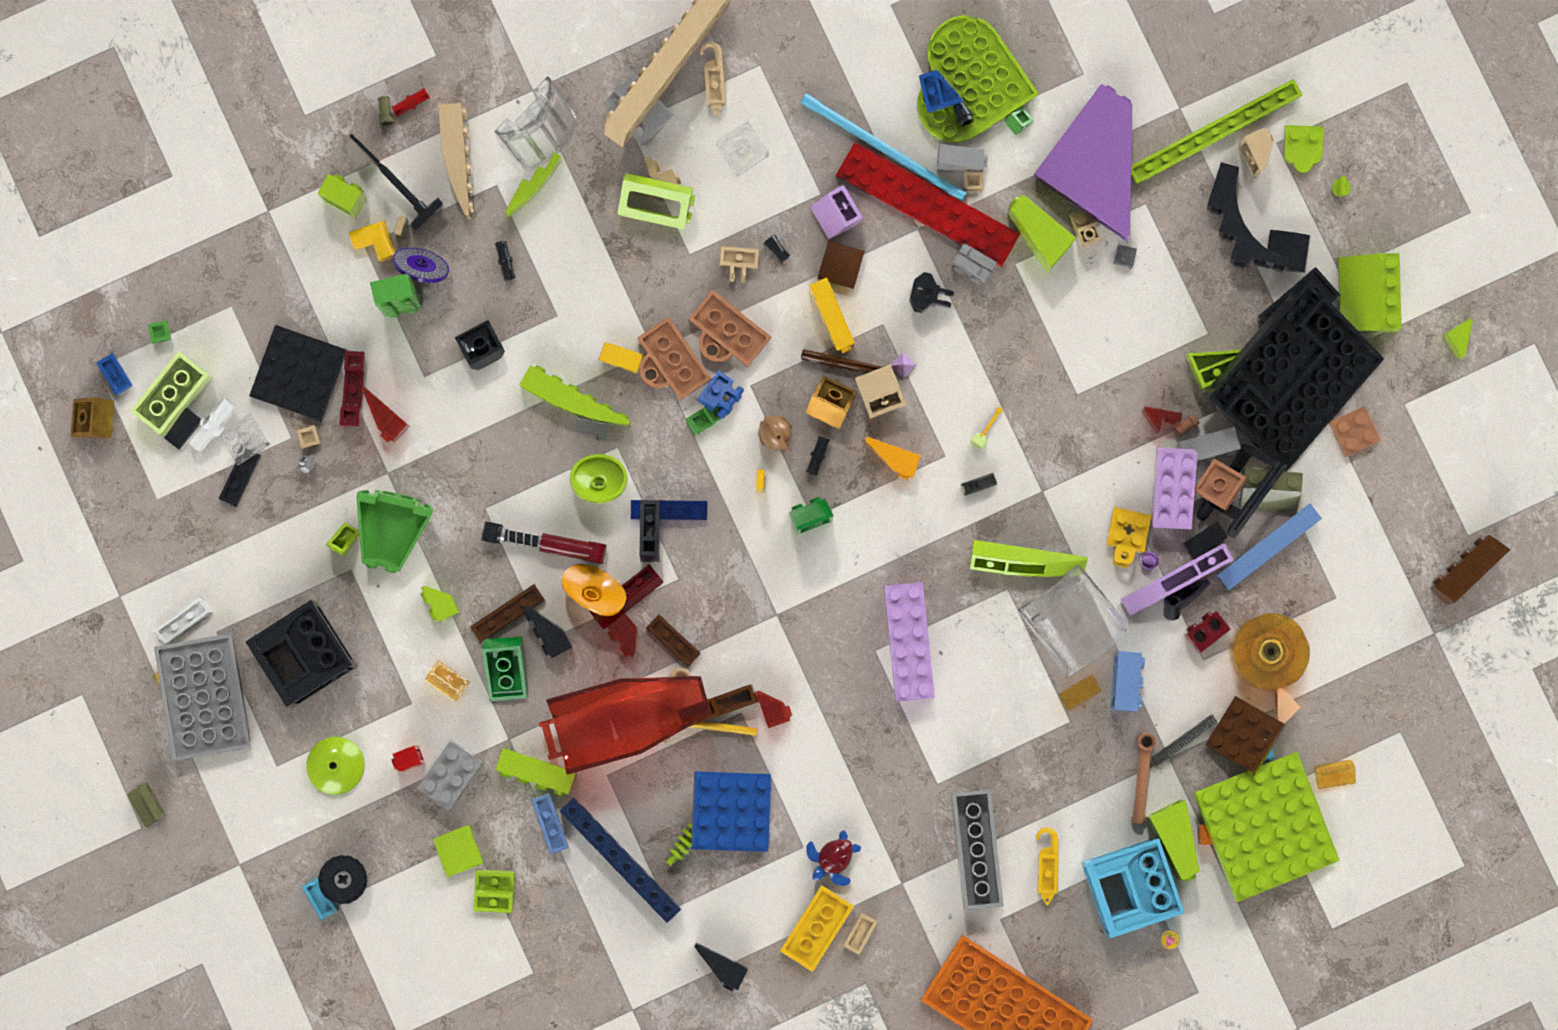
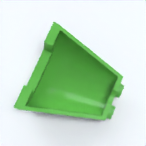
[356,490,433,573]

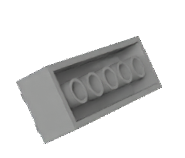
[951,789,1004,910]

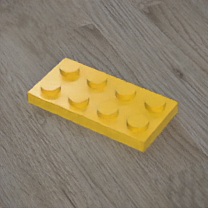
[780,885,854,972]

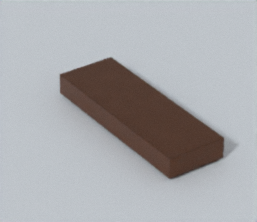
[646,614,701,667]

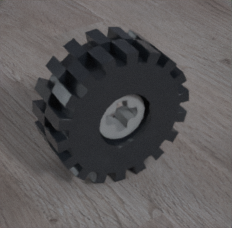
[318,855,367,905]

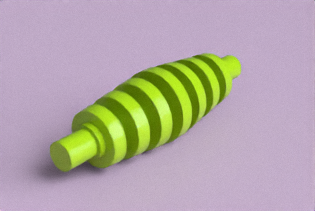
[666,822,693,867]

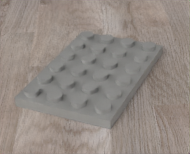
[154,633,251,761]

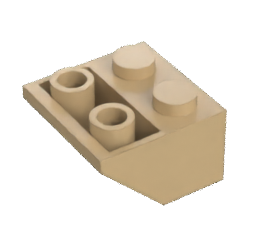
[855,364,906,419]

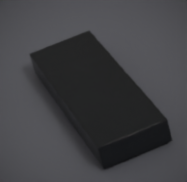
[219,447,261,507]

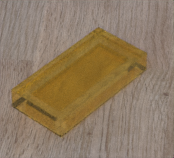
[1059,674,1102,711]

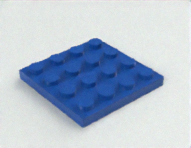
[691,771,771,852]

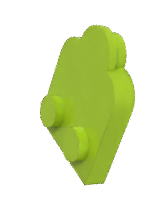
[1284,125,1324,173]

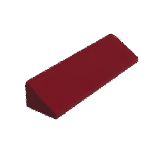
[589,564,663,629]

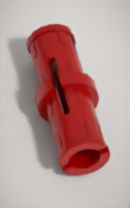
[391,88,430,117]

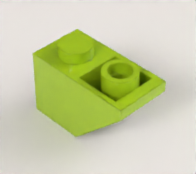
[420,586,460,623]

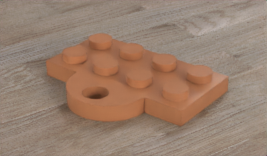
[688,290,772,367]
[637,316,712,401]

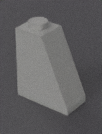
[937,144,988,172]

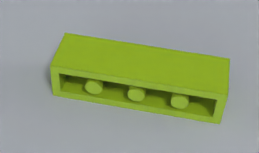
[495,748,577,797]

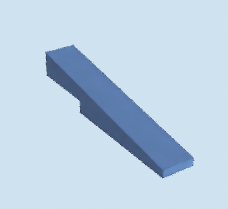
[1217,504,1322,591]

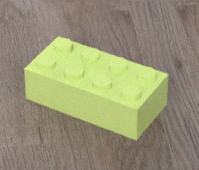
[130,351,213,437]

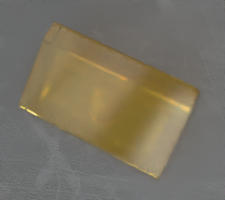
[425,660,470,701]
[1314,760,1356,789]

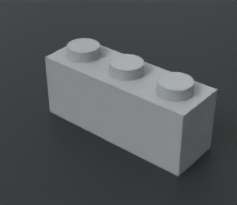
[1177,427,1241,466]

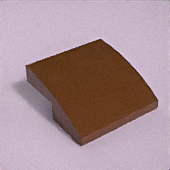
[817,240,865,289]

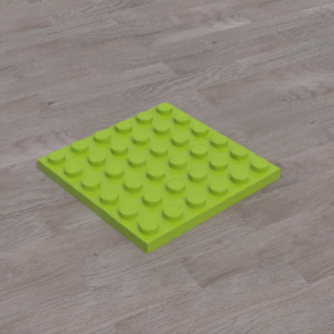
[1193,752,1340,902]

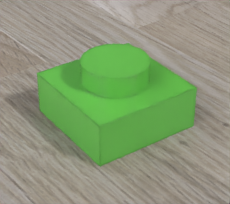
[148,320,172,344]

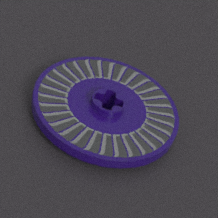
[392,248,449,283]

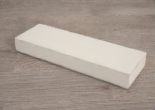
[153,596,212,645]

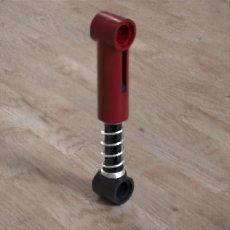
[481,521,607,564]

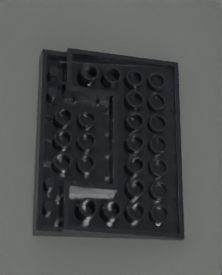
[1202,281,1384,472]

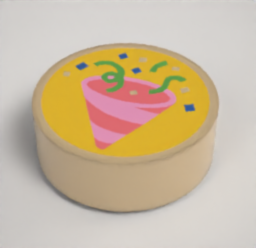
[1160,930,1180,950]

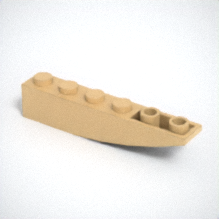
[438,103,474,219]

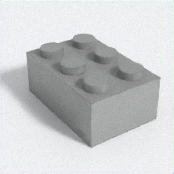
[417,740,484,811]

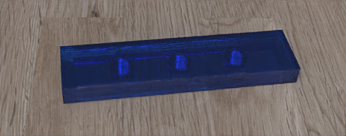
[630,500,708,521]

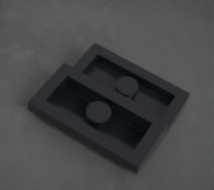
[1265,230,1310,273]

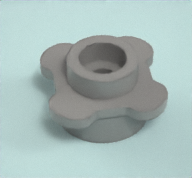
[295,455,315,473]

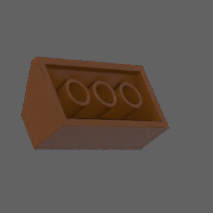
[1430,535,1510,605]

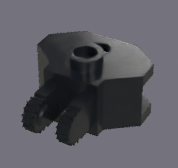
[909,272,954,313]

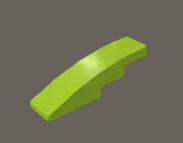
[505,153,562,217]

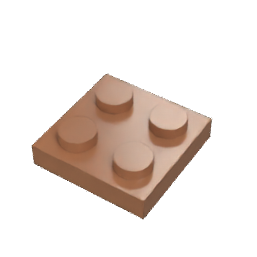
[1329,406,1381,457]
[1194,459,1247,511]

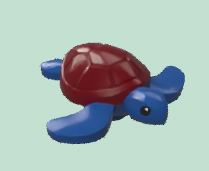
[806,830,861,886]

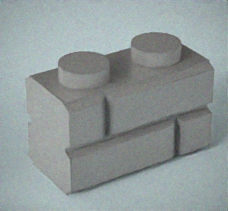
[952,243,997,284]

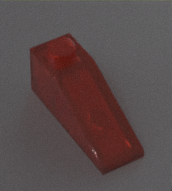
[362,387,410,443]

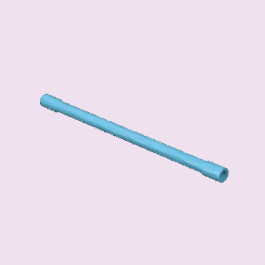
[800,93,967,202]

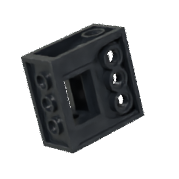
[245,600,357,708]

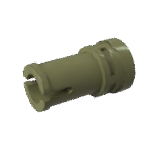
[378,96,394,126]

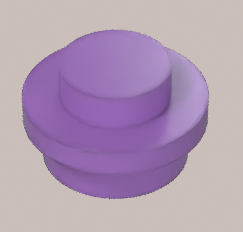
[1140,551,1159,570]

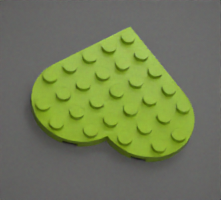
[917,15,1039,143]

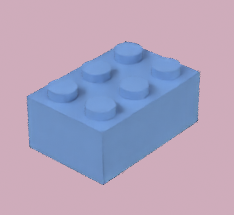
[1110,651,1145,712]

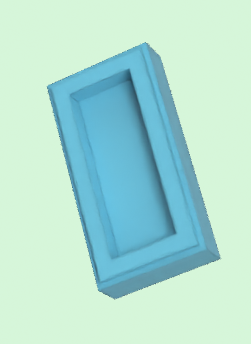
[302,877,338,920]

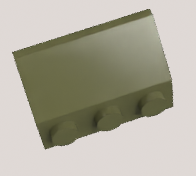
[1239,468,1303,513]

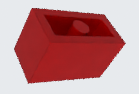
[391,745,426,772]

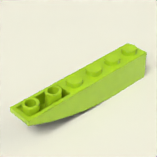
[519,365,631,427]
[970,540,1088,577]

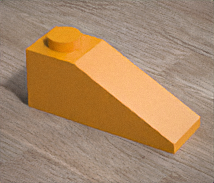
[865,436,921,480]

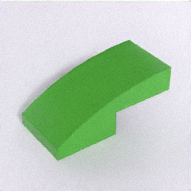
[685,406,727,436]

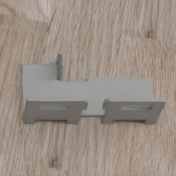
[575,418,609,441]

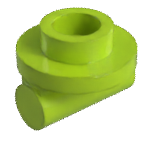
[1332,176,1351,197]

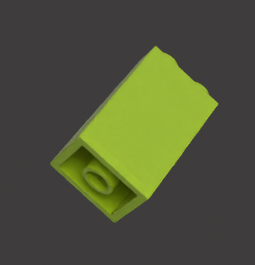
[1008,194,1076,273]
[1146,799,1200,882]

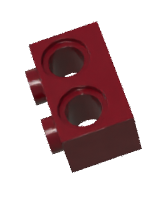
[1184,611,1231,653]

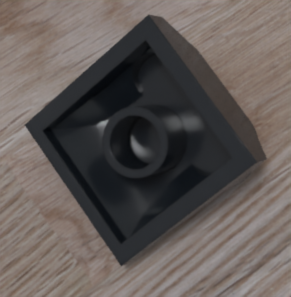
[454,320,505,370]

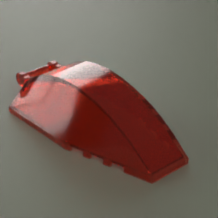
[539,676,712,775]

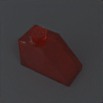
[756,691,792,729]

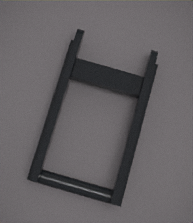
[1197,444,1287,538]

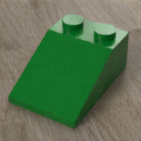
[789,497,834,535]
[482,636,528,701]

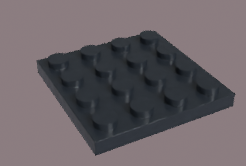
[249,325,348,422]

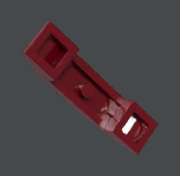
[339,351,365,427]

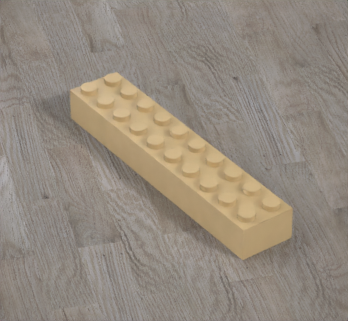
[604,0,731,147]

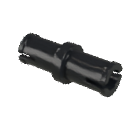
[495,241,516,281]
[806,436,830,476]

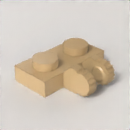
[719,246,759,283]

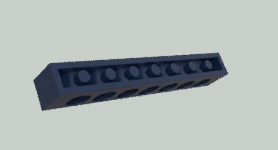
[560,797,682,923]

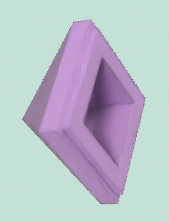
[891,352,916,379]

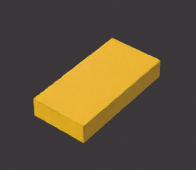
[756,469,765,493]

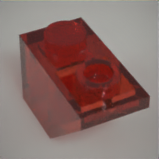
[607,613,638,658]

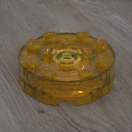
[1229,613,1310,691]

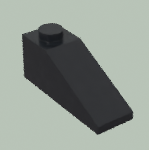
[639,500,660,562]
[694,942,748,991]

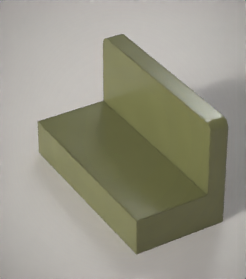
[127,782,166,827]

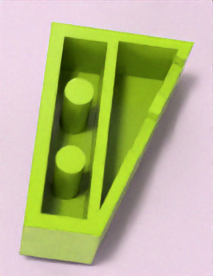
[1185,350,1256,391]

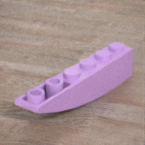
[1120,543,1233,616]

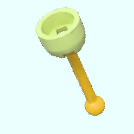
[970,407,1003,450]

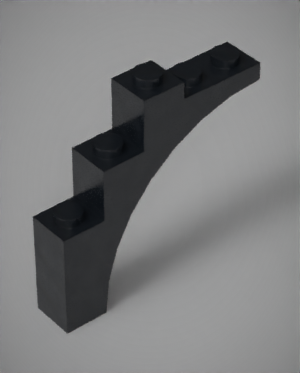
[1207,162,1291,273]

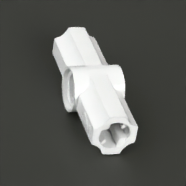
[188,397,237,452]

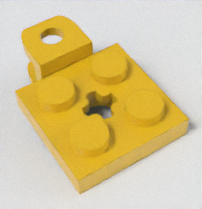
[1106,507,1152,568]

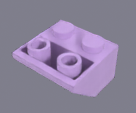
[810,185,863,240]

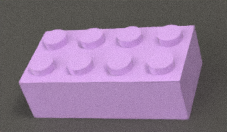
[1151,447,1198,529]

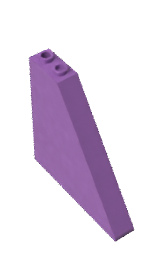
[1034,84,1132,242]

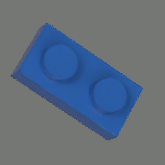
[96,353,133,396]

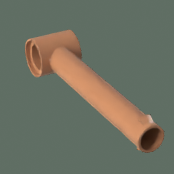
[1131,732,1156,824]

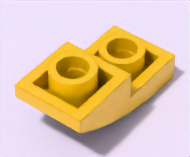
[598,342,643,373]

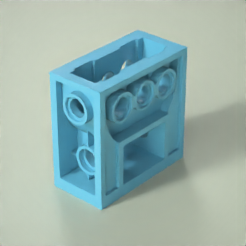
[1081,838,1185,938]

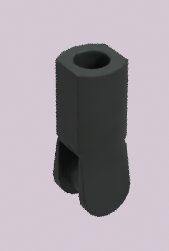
[960,473,997,496]

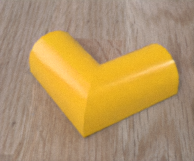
[349,220,396,262]

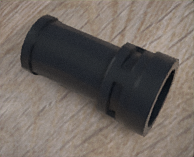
[763,234,791,263]

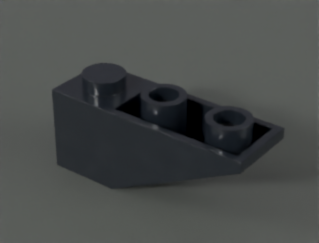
[523,604,572,658]

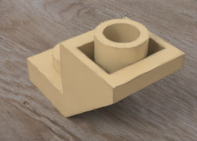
[644,157,681,184]
[1068,210,1101,247]

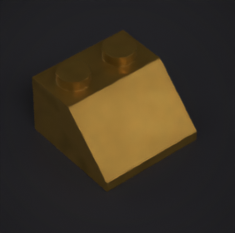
[805,375,858,429]
[70,397,115,439]

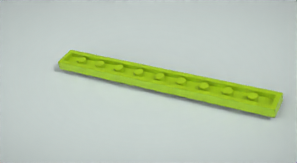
[1131,79,1303,185]

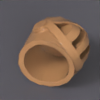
[758,415,792,452]

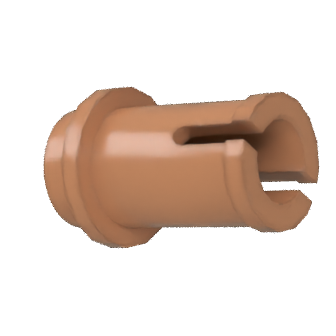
[1174,414,1200,437]

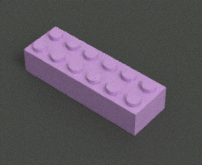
[884,582,935,702]

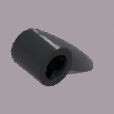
[1163,579,1210,621]

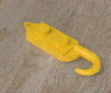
[1036,827,1059,906]

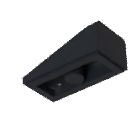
[164,407,201,450]
[1184,522,1228,559]

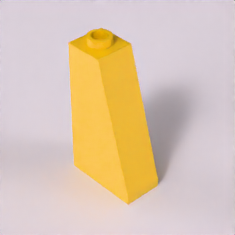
[809,277,855,354]

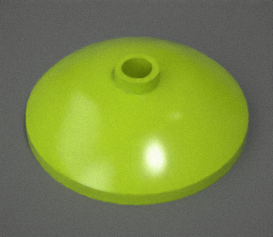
[570,454,628,503]
[306,737,365,795]

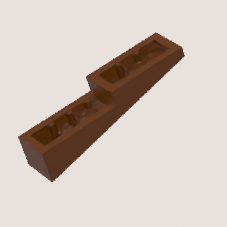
[678,684,759,728]

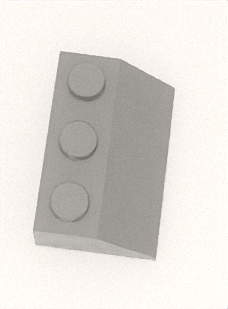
[603,74,674,145]

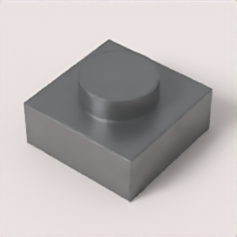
[1114,244,1137,268]

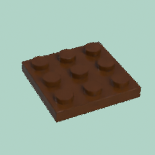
[1205,696,1286,775]

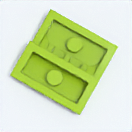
[433,825,484,878]
[473,869,515,913]

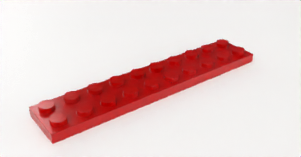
[836,142,1020,268]

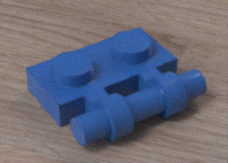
[697,370,744,419]

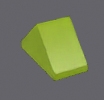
[1443,318,1473,359]
[326,522,359,557]

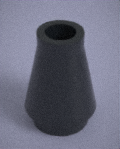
[953,102,974,127]

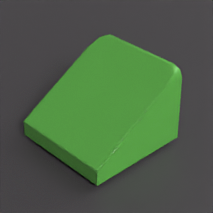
[1005,107,1034,135]

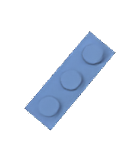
[531,793,569,854]

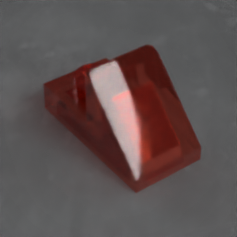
[1142,406,1182,434]

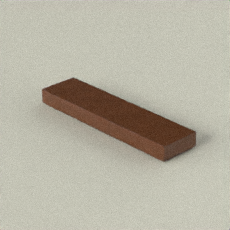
[470,584,545,643]

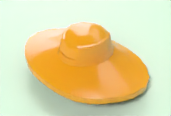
[561,564,626,616]

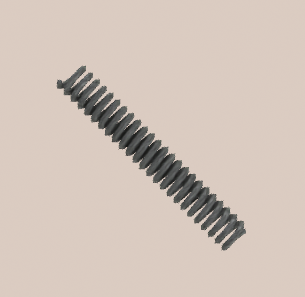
[1152,714,1217,766]

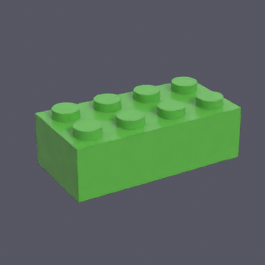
[370,273,422,318]

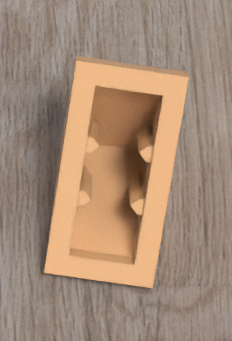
[1274,688,1301,723]

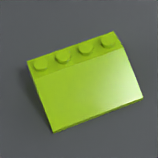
[1338,253,1402,333]

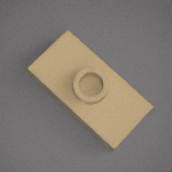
[843,912,878,956]

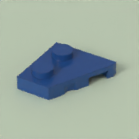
[919,70,963,113]

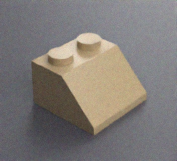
[1239,127,1274,178]

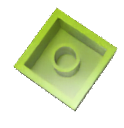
[317,174,367,218]

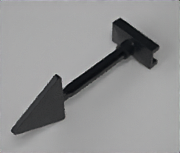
[349,134,443,230]

